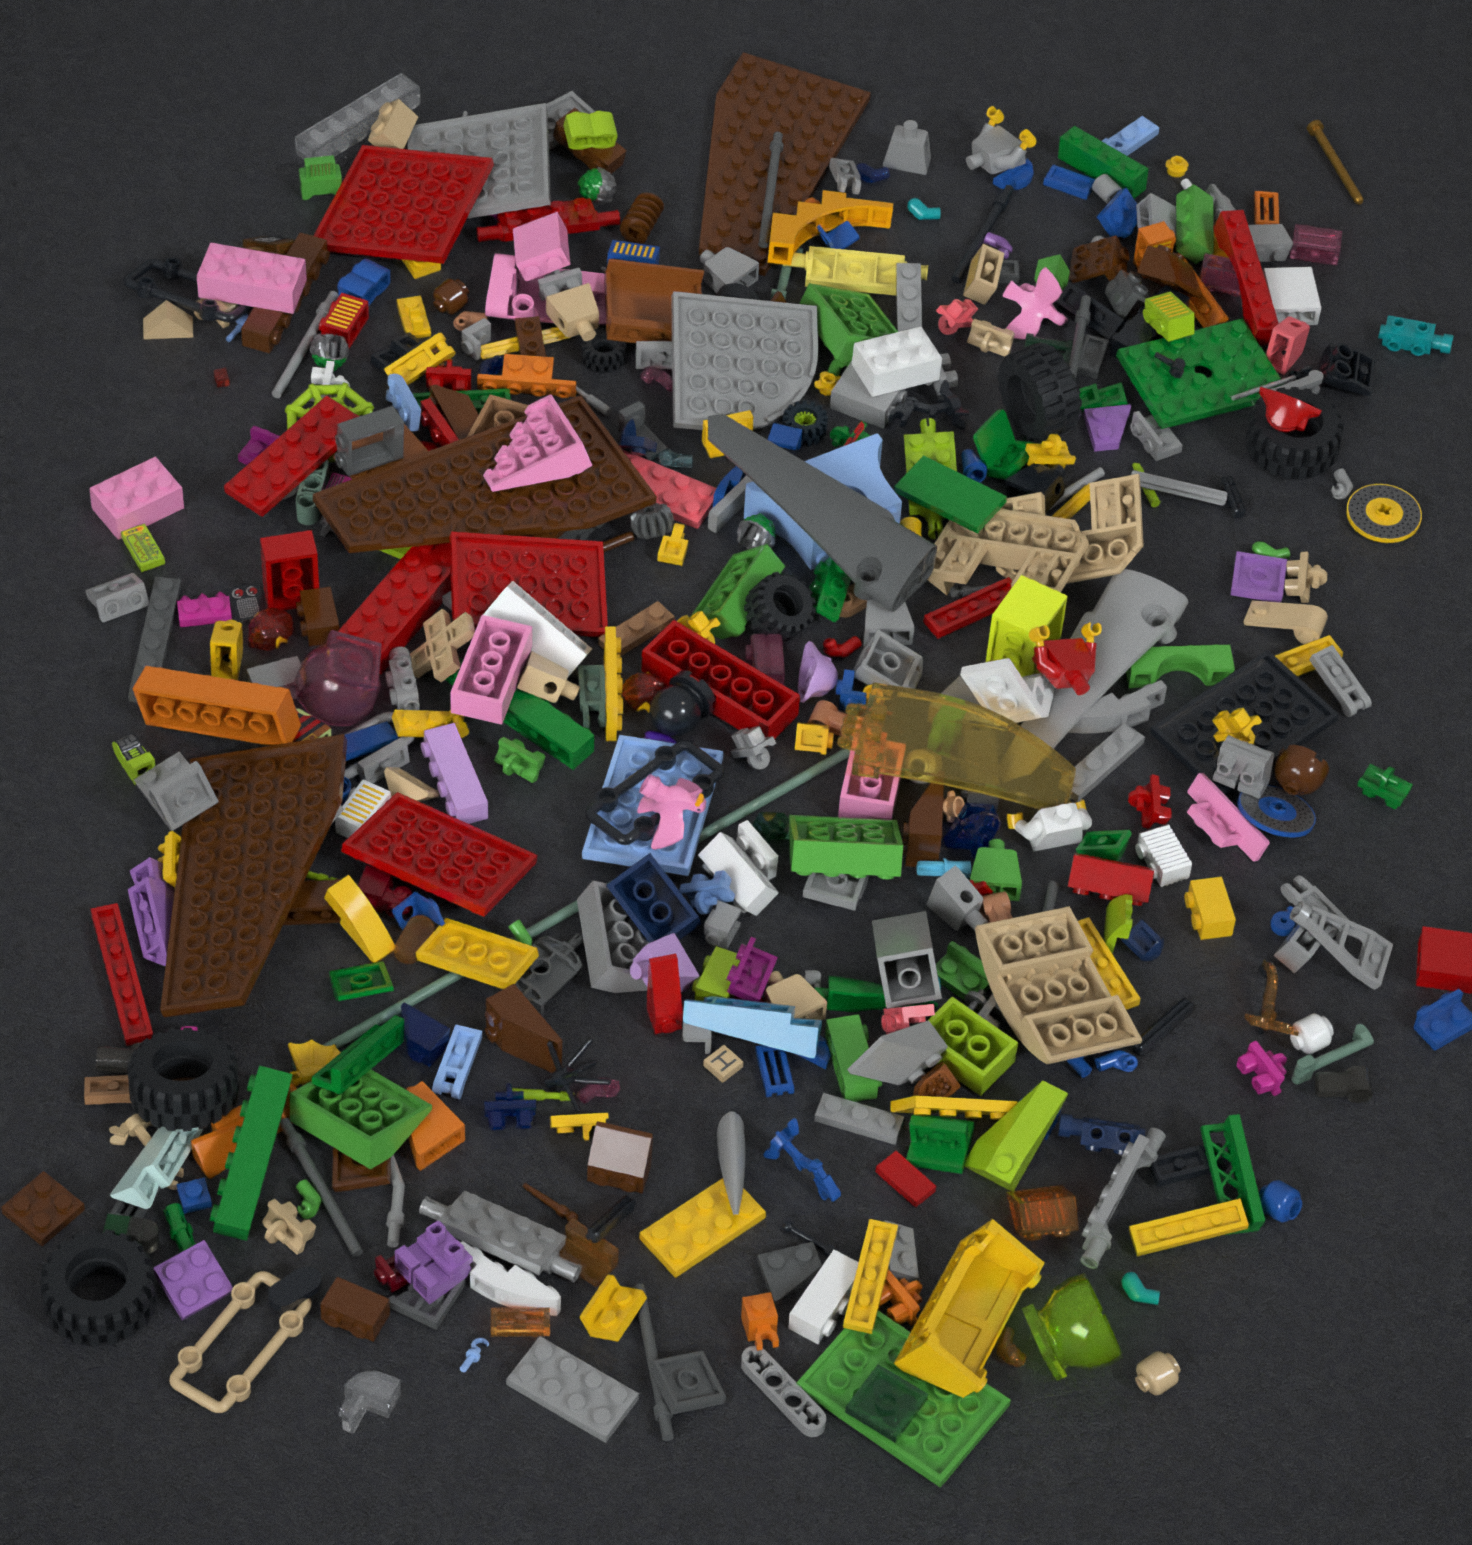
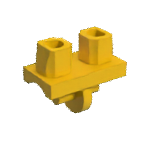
[1025,434,1076,469]
[677,611,721,644]
[1212,708,1262,744]

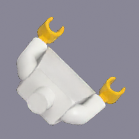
[1007,799,1092,852]

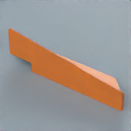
[191,1084,297,1179]

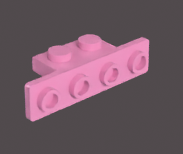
[1187,773,1270,861]

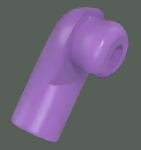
[984,232,1013,259]

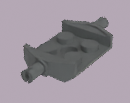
[501,933,584,1014]

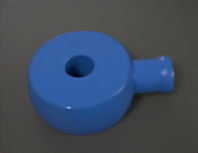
[1270,906,1296,936]

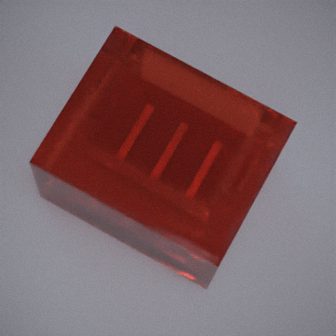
[213,368,229,388]

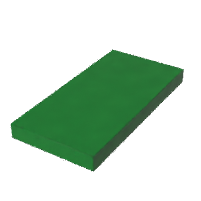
[894,455,1007,534]

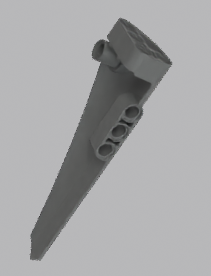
[708,414,937,612]

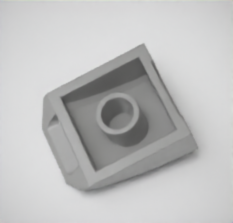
[853,629,923,696]

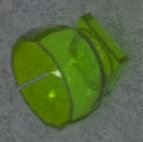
[1022,1273,1123,1381]

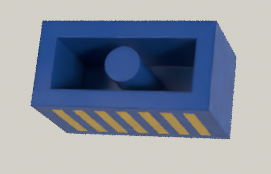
[607,240,660,265]

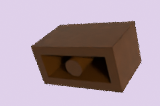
[296,586,339,647]
[320,1277,390,1342]

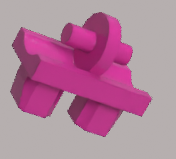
[1237,1041,1287,1096]

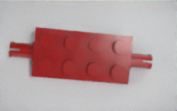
[476,198,620,242]

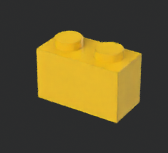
[1185,877,1236,940]

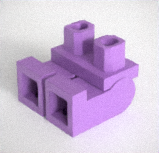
[395,1221,473,1305]

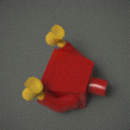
[1029,622,1102,696]

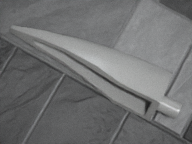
[717,1111,746,1215]

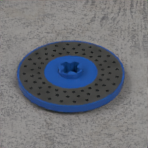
[1238,785,1316,837]

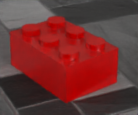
[260,530,319,613]

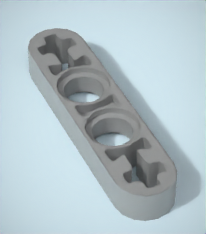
[741,1346,826,1437]

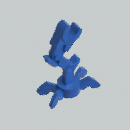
[763,1118,841,1202]

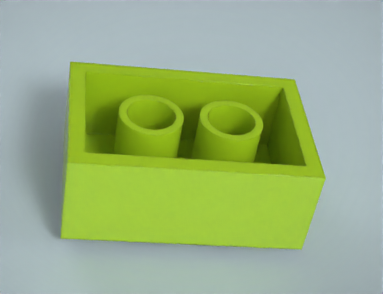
[929,997,1018,1096]

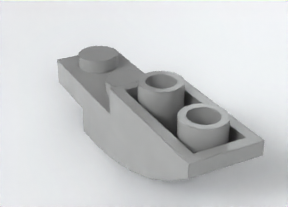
[1069,680,1167,734]

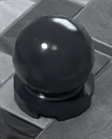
[649,670,716,737]

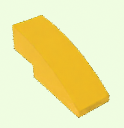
[324,875,396,963]

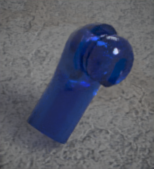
[856,163,890,183]

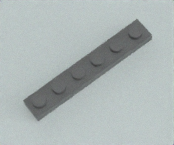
[128,577,182,703]

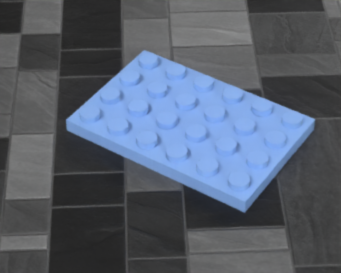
[582,735,723,876]

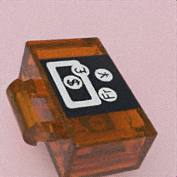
[243,236,295,256]

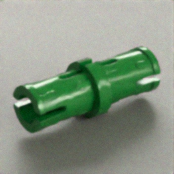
[163,1203,196,1253]

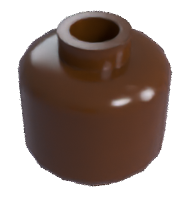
[433,278,469,315]

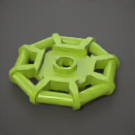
[285,382,374,462]

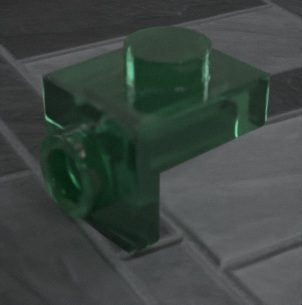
[751,812,790,843]

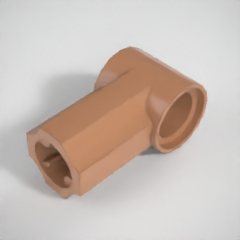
[807,700,864,740]
[979,891,1013,923]

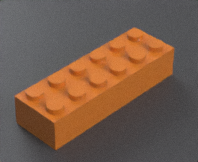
[132,666,301,746]

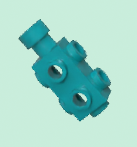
[1378,315,1454,356]

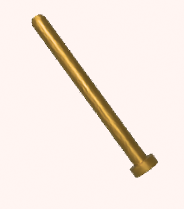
[1307,120,1363,205]

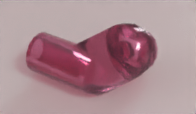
[640,366,673,392]
[577,1078,620,1104]

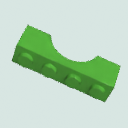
[1126,644,1235,688]

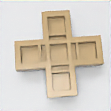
[410,609,475,682]

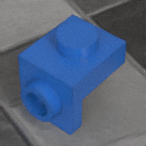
[836,669,867,713]

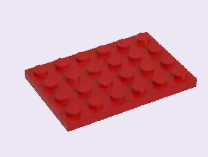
[449,532,608,637]
[342,792,538,917]

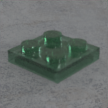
[845,1364,928,1443]

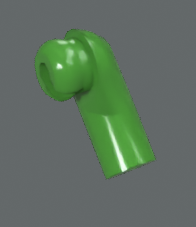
[508,919,532,946]
[296,1179,321,1219]

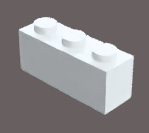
[698,832,779,916]
[788,1250,859,1345]

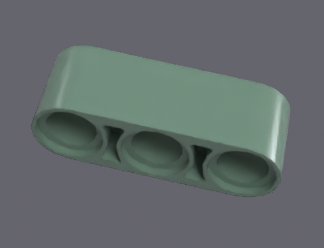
[296,459,329,525]

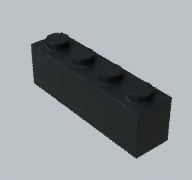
[1110,285,1190,359]

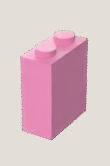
[513,212,570,281]

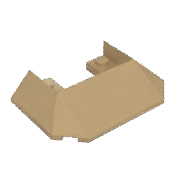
[996,474,1144,584]
[927,509,1089,595]

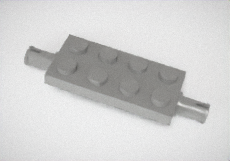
[1081,1128,1166,1269]
[419,1190,582,1283]

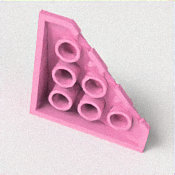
[483,394,592,492]

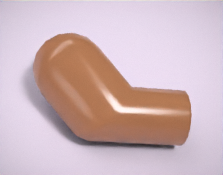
[453,311,488,331]

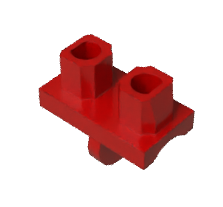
[426,359,471,392]
[1128,774,1172,829]

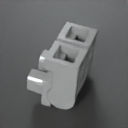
[1212,735,1274,799]

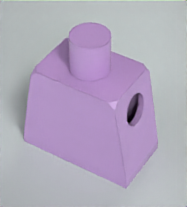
[630,933,699,992]

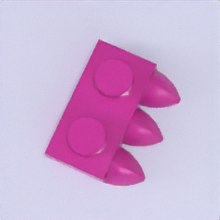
[177,591,232,627]

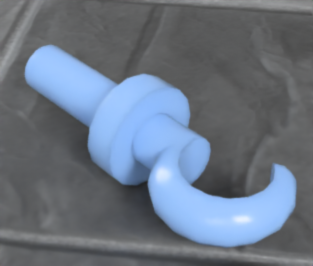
[460,1338,489,1373]

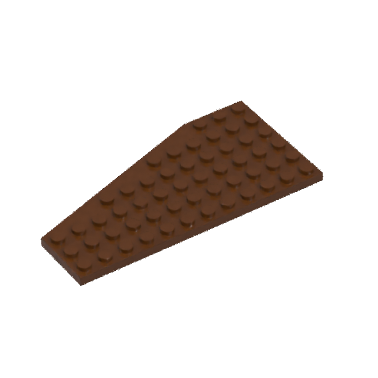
[699,52,871,276]
[313,395,657,553]
[160,734,347,1017]

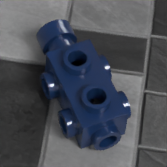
[1058,1113,1146,1155]

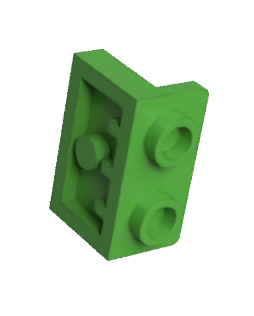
[936,941,990,1001]

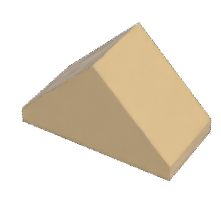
[143,300,193,339]

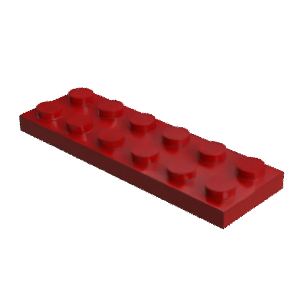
[224,395,360,517]

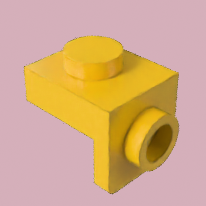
[795,722,834,755]

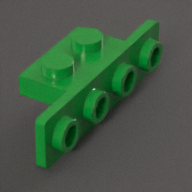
[808,557,851,622]

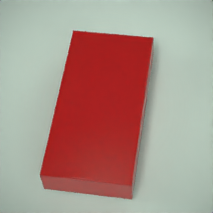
[875,1151,936,1208]

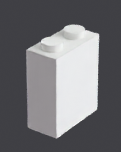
[1263,267,1321,325]

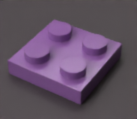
[1230,551,1287,603]
[153,1240,233,1320]

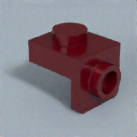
[374,1255,409,1293]

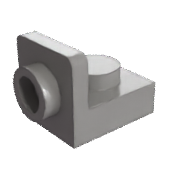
[461,318,491,361]

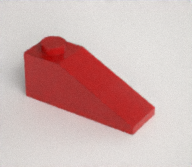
[647,953,683,1034]

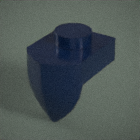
[619,419,657,456]
[1121,920,1164,961]

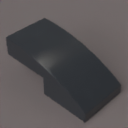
[370,332,422,375]

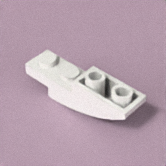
[461,1241,561,1316]

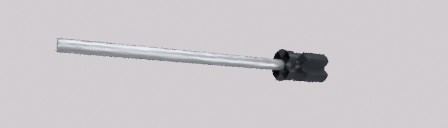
[1231,366,1312,400]

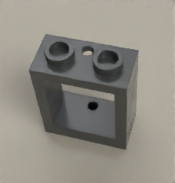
[335,406,404,476]

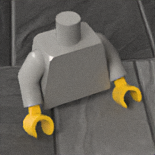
[966,106,1036,174]

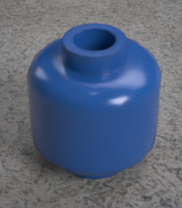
[1259,1180,1302,1222]

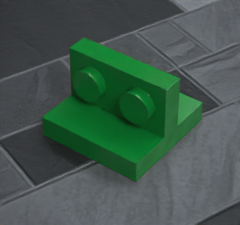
[906,1115,974,1174]

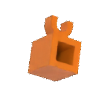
[741,1292,779,1351]

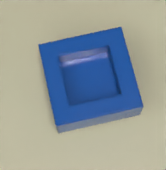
[176,1177,212,1214]

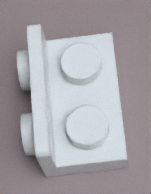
[736,820,778,880]

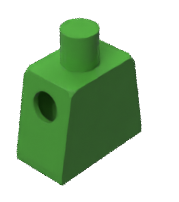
[970,839,1022,901]

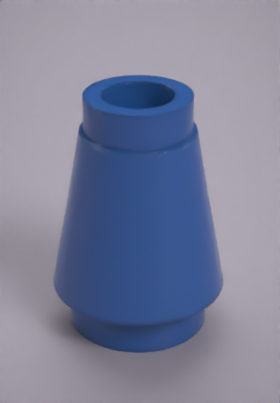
[960,449,987,483]

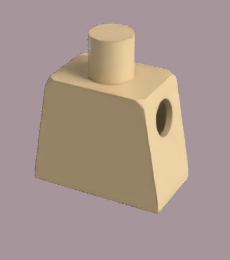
[546,283,599,341]
[517,651,580,703]
[764,971,827,1020]

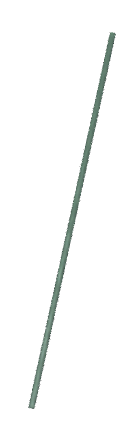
[291,735,872,1071]

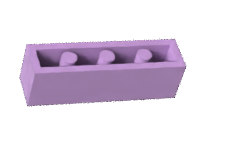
[421,723,488,824]

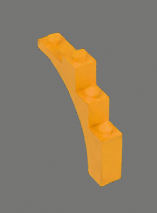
[767,190,893,265]

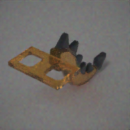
[1244,959,1299,1036]

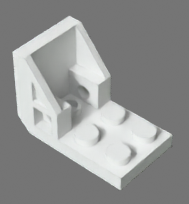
[960,658,1055,726]

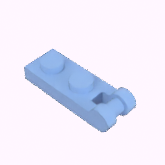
[1102,116,1160,156]
[386,374,421,431]
[432,1024,482,1100]

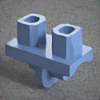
[679,870,735,914]

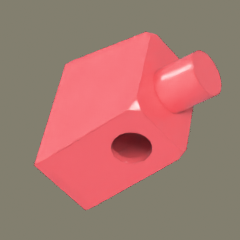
[1266,316,1310,375]

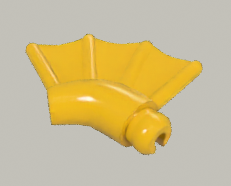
[288,1039,341,1087]

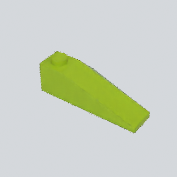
[965,1081,1068,1192]

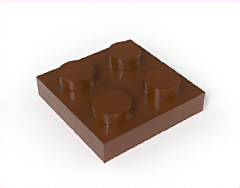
[1,1171,85,1246]

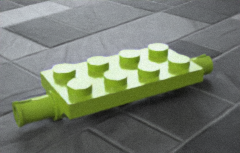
[904,418,957,540]

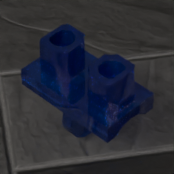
[484,1083,536,1130]

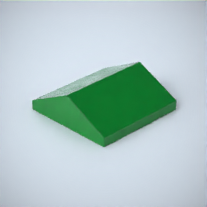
[329,961,394,1001]

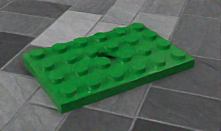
[1116,318,1284,429]

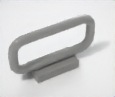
[344,711,415,783]

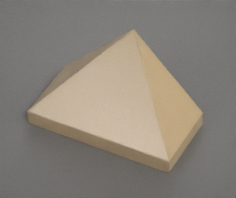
[384,767,440,802]

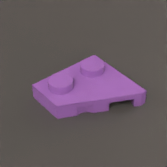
[1083,404,1131,452]

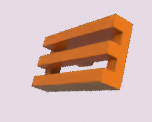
[1254,191,1279,225]

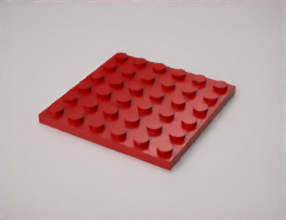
[314,145,494,264]

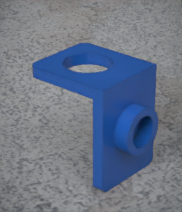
[816,221,860,249]
[392,892,445,931]

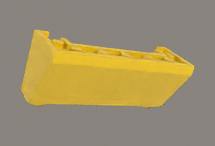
[894,1219,1044,1398]

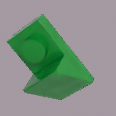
[1076,830,1132,861]

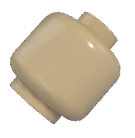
[1135,1351,1181,1396]

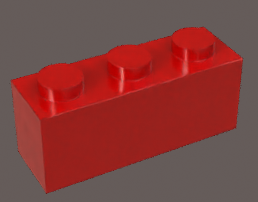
[1068,853,1155,906]

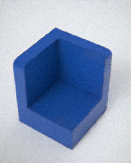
[767,423,802,450]

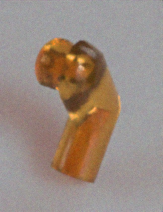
[997,1327,1026,1367]

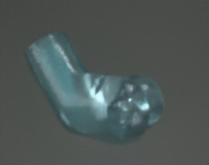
[658,449,693,468]

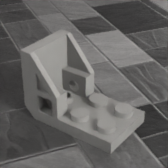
[134,752,219,831]

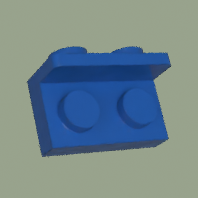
[1097,188,1137,238]
[1413,989,1472,1051]

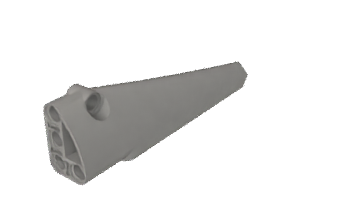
[998,569,1188,784]

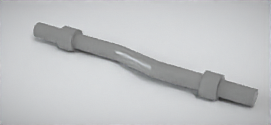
[386,1154,405,1247]

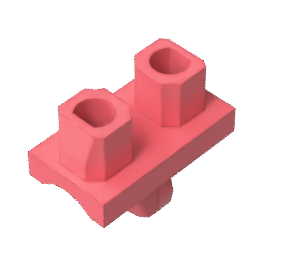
[936,299,978,335]

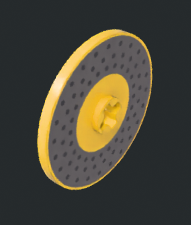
[1346,484,1422,543]

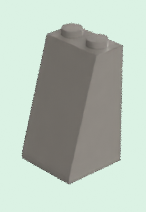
[872,911,942,1009]

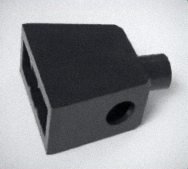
[1005,463,1066,514]

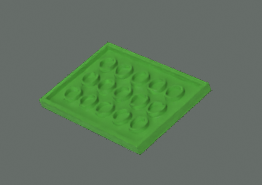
[796,1311,1011,1488]

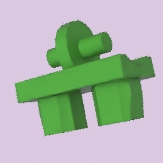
[494,737,545,783]

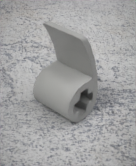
[1092,174,1122,204]

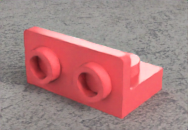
[881,1004,935,1034]

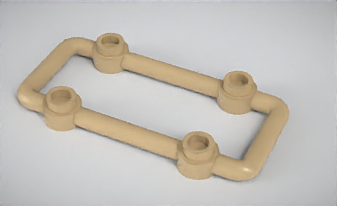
[169,1271,312,1413]

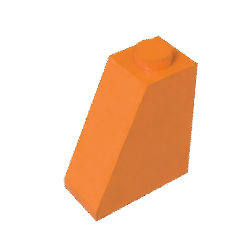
[406,1081,465,1171]

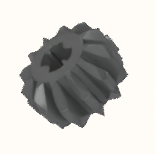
[630,503,674,539]

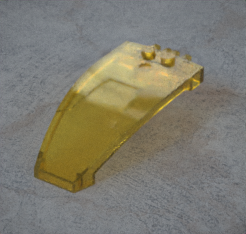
[837,682,1076,810]

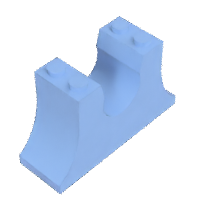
[744,433,902,570]

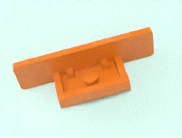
[477,354,577,398]

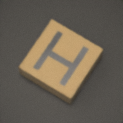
[703,1045,743,1083]

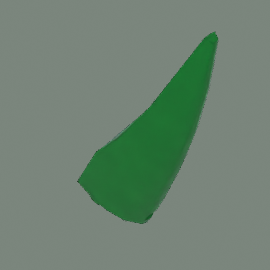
[814,976,938,1012]

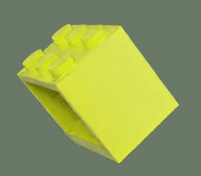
[986,575,1068,677]

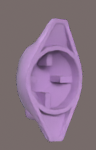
[798,641,838,703]

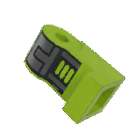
[112,733,155,785]

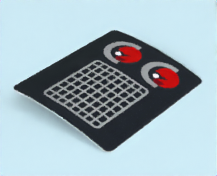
[226,584,268,622]

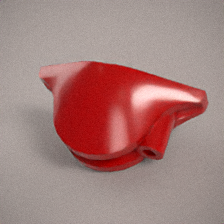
[1259,387,1322,432]

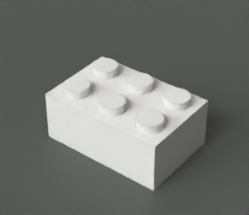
[852,326,942,397]

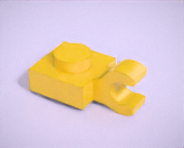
[657,523,688,566]

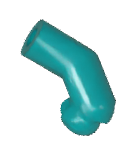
[907,198,940,220]
[1121,1272,1160,1305]

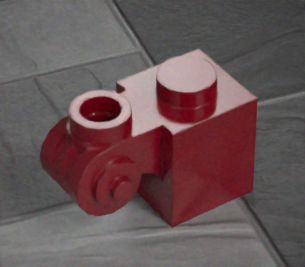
[358,865,412,918]

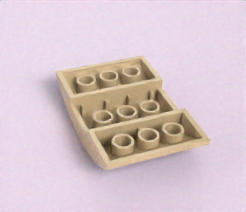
[975,906,1142,1064]

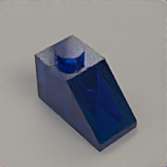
[401,1002,450,1067]

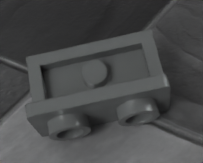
[1105,270,1150,318]

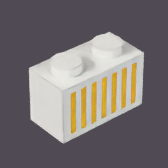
[335,779,391,838]

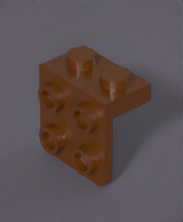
[1069,235,1130,283]

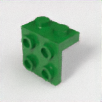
[973,409,1035,480]

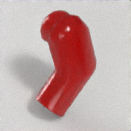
[823,636,862,658]

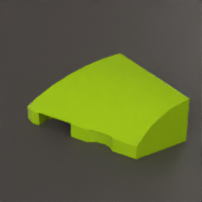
[1103,894,1133,953]

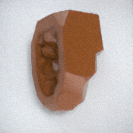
[913,1061,961,1097]

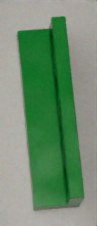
[312,1015,404,1095]
[1200,1114,1265,1235]

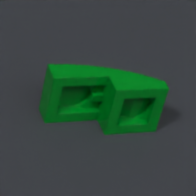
[1079,382,1128,412]

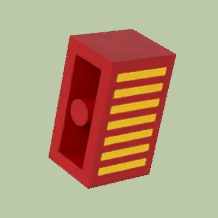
[319,292,369,349]

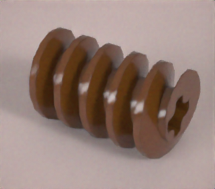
[620,192,664,244]

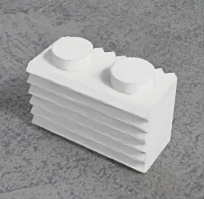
[1135,824,1192,887]

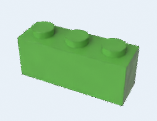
[1176,184,1214,264]
[825,1014,882,1102]

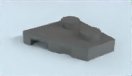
[757,1242,822,1307]
[389,1279,465,1330]

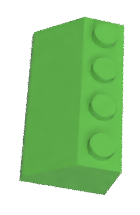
[690,544,785,639]

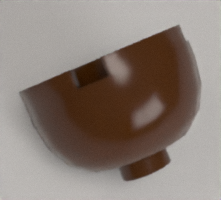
[1274,745,1329,795]

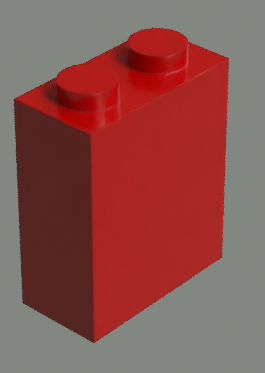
[1416,926,1472,994]

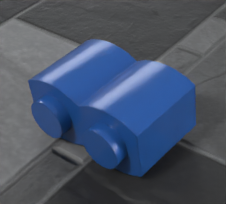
[337,258,390,306]

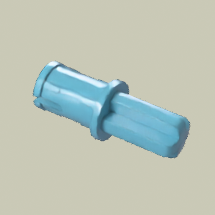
[916,858,971,878]

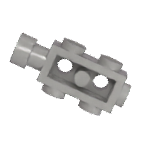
[385,647,420,710]

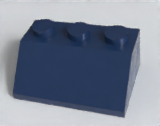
[606,853,702,943]

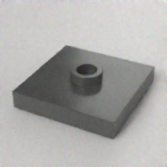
[648,1350,727,1415]

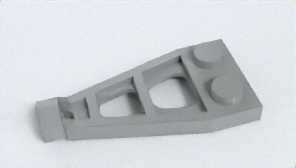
[1290,901,1393,990]

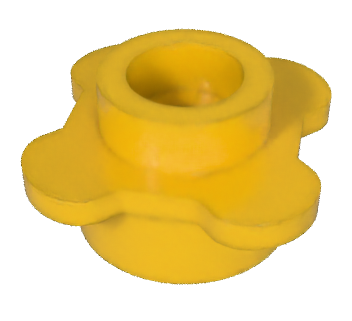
[814,371,840,396]

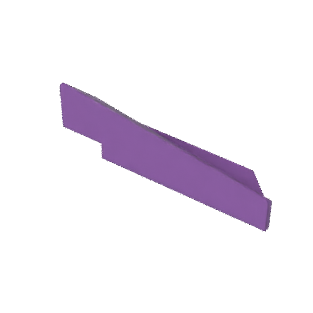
[128,857,174,967]

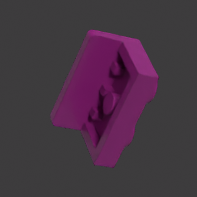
[726,937,778,1002]

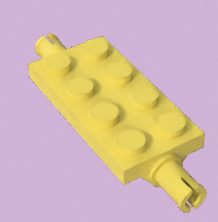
[783,246,928,296]

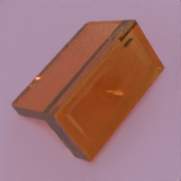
[559,1218,619,1287]

